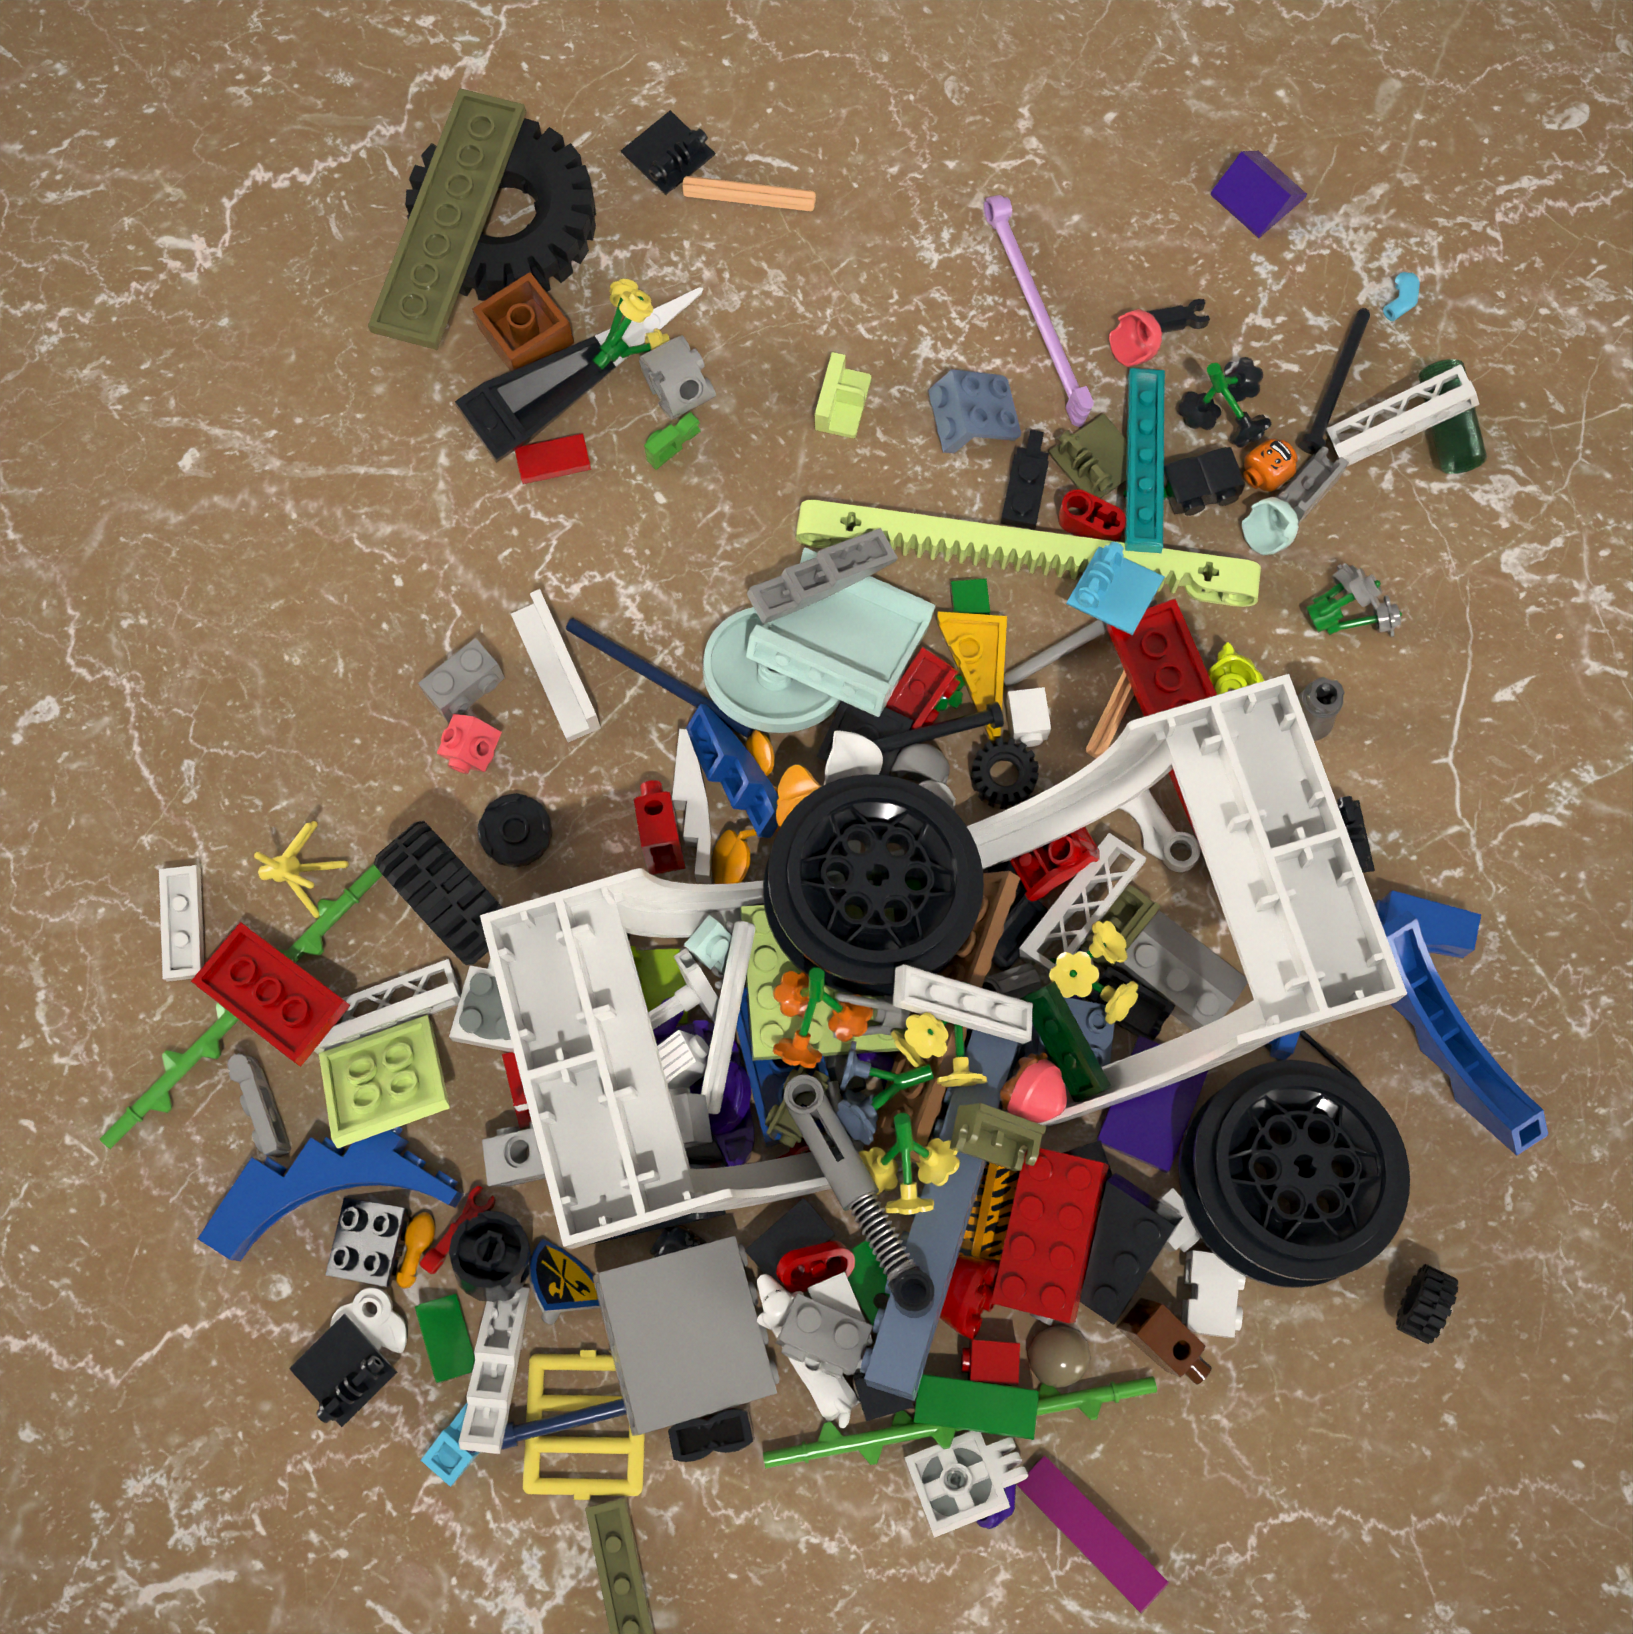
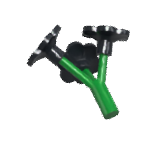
[1178,357,1272,448]

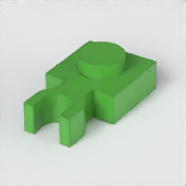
[644,412,701,470]

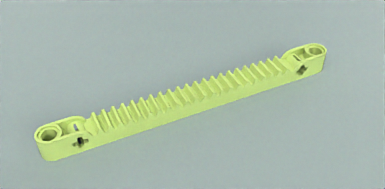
[795,500,1261,607]

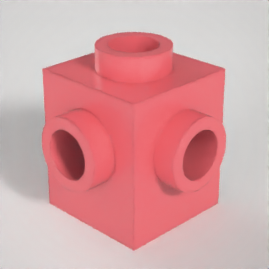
[437,714,502,774]

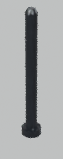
[1299,308,1370,455]
[829,702,1004,755]

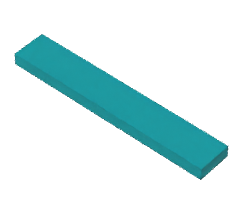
[1125,368,1165,553]

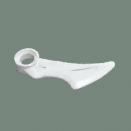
[1119,789,1200,872]

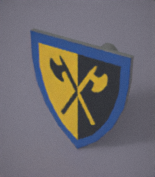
[529,1239,600,1325]

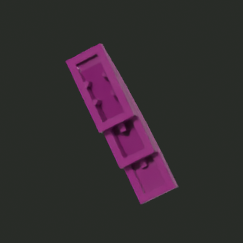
[1017,1455,1169,1614]

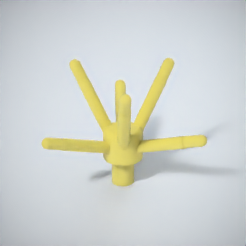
[254,821,349,918]

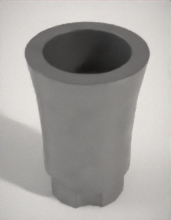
[1297,677,1345,741]

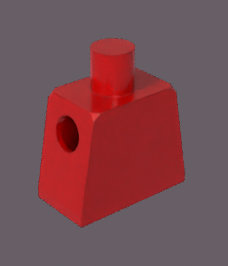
[633,780,686,875]

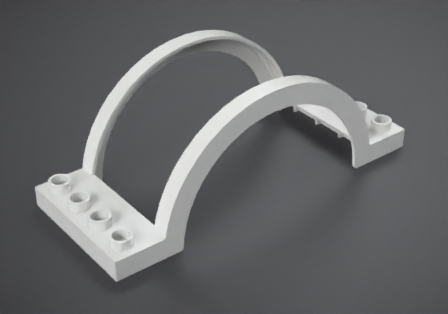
[480,674,1407,1249]

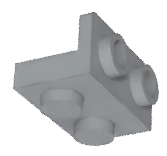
[775,1293,873,1379]

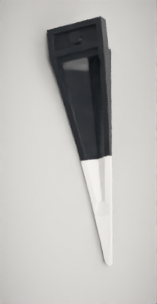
[455,287,703,463]

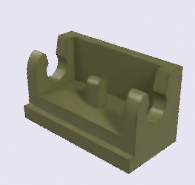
[1079,885,1161,970]
[950,1103,1046,1171]

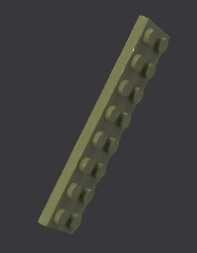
[368,88,526,350]

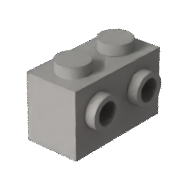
[418,638,505,723]

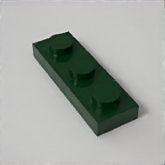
[1020,981,1111,1103]

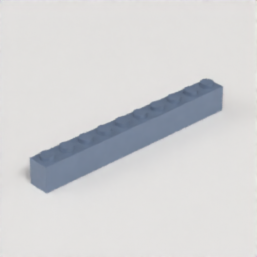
[860,1028,1022,1401]

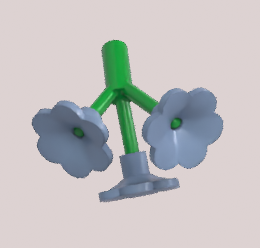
[836,1041,934,1145]

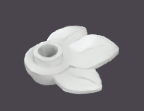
[330,1287,407,1353]

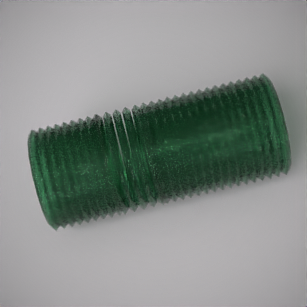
[1418,359,1488,474]

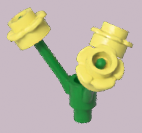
[592,279,670,370]

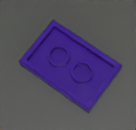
[1095,1035,1209,1173]

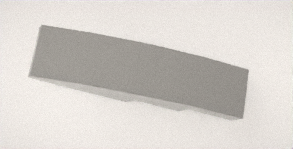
[747,528,898,625]

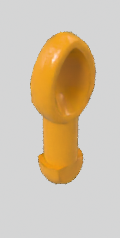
[396,1212,436,1289]

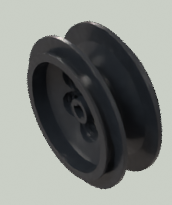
[763,774,984,997]
[1178,1060,1410,1288]

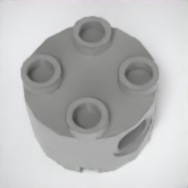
[639,335,716,420]

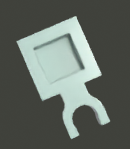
[684,915,732,974]

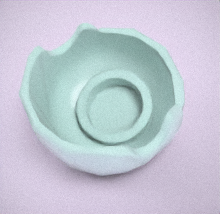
[1242,497,1299,556]

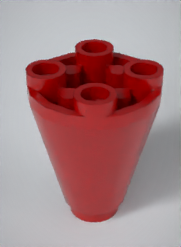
[940,1254,999,1340]

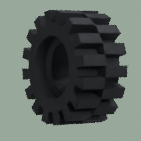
[971,738,1039,809]
[1396,1264,1458,1344]

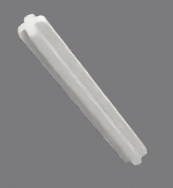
[701,921,755,1114]

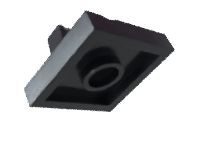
[817,701,915,776]

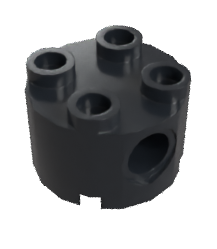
[449,1211,531,1302]

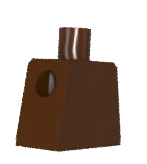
[1116,1297,1212,1385]

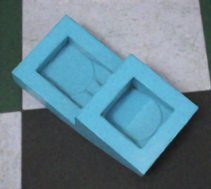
[421,1403,480,1487]

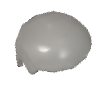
[891,743,950,785]

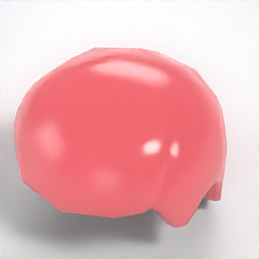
[1109,309,1162,367]

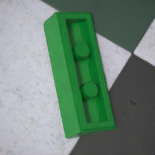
[914,1374,1039,1440]

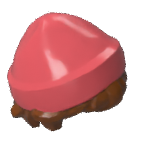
[1000,1052,1067,1123]

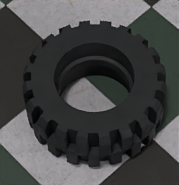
[374,820,503,965]

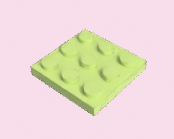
[319,1015,450,1149]

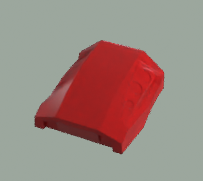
[1010,827,1100,901]

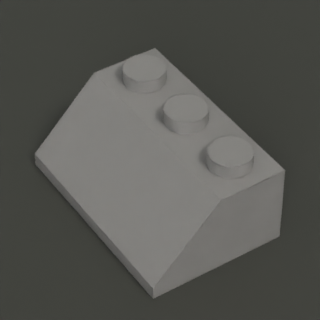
[1113,910,1248,1031]

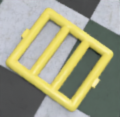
[523,1350,645,1500]

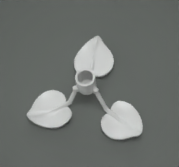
[824,731,956,853]

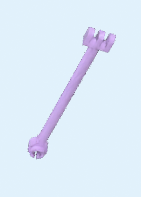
[984,195,1094,427]

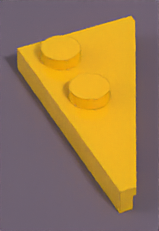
[937,611,1007,741]

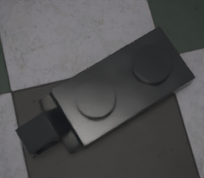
[1000,430,1049,530]

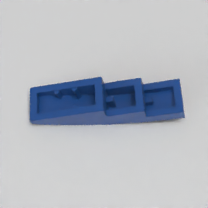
[685,704,779,838]

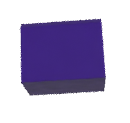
[1210,150,1307,238]

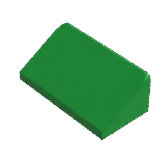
[415,1293,475,1383]

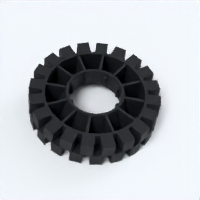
[405,118,596,301]

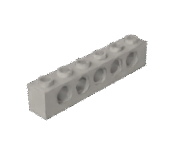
[482,1087,712,1187]

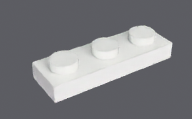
[159,865,204,982]

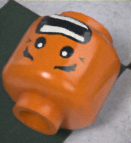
[1243,439,1298,492]

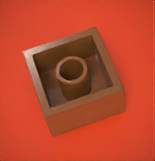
[472,272,574,371]

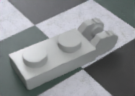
[227,1053,291,1158]

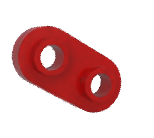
[776,1241,855,1293]

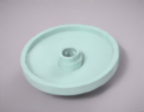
[703,607,841,733]

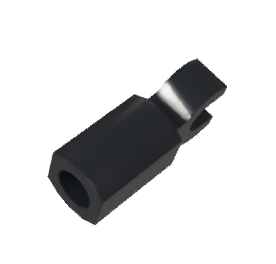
[1147,299,1210,333]

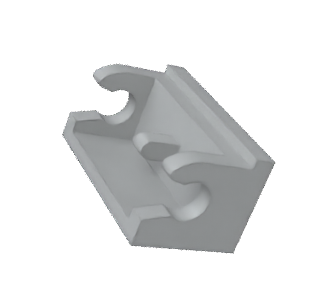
[1276,447,1349,525]

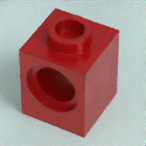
[961,1340,1020,1385]

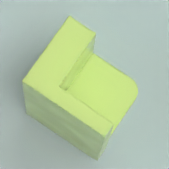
[815,352,871,438]

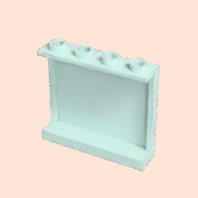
[746,547,936,717]

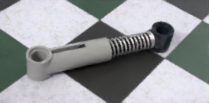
[784,1075,935,1318]

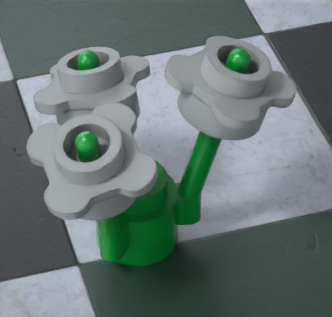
[1306,563,1402,637]

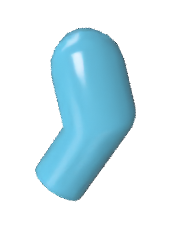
[1383,272,1420,321]

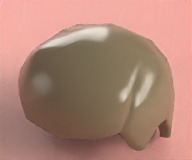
[1028,1324,1091,1388]

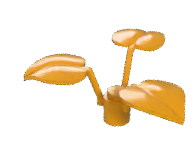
[712,730,822,884]

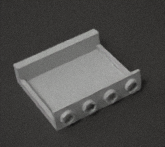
[593,1236,779,1436]

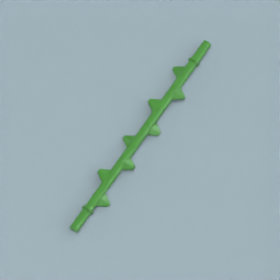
[100,863,382,1149]
[763,1376,1157,1469]

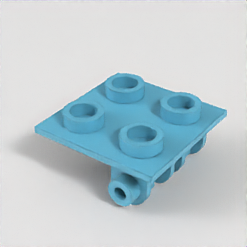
[1066,542,1165,635]

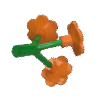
[773,968,873,1068]

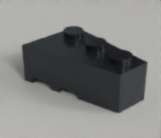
[1080,1173,1183,1325]

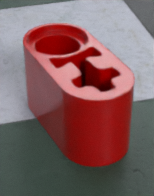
[1058,489,1126,542]

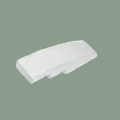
[672,729,713,884]
[459,1287,530,1454]

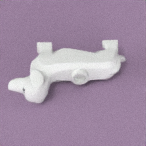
[757,1274,860,1428]

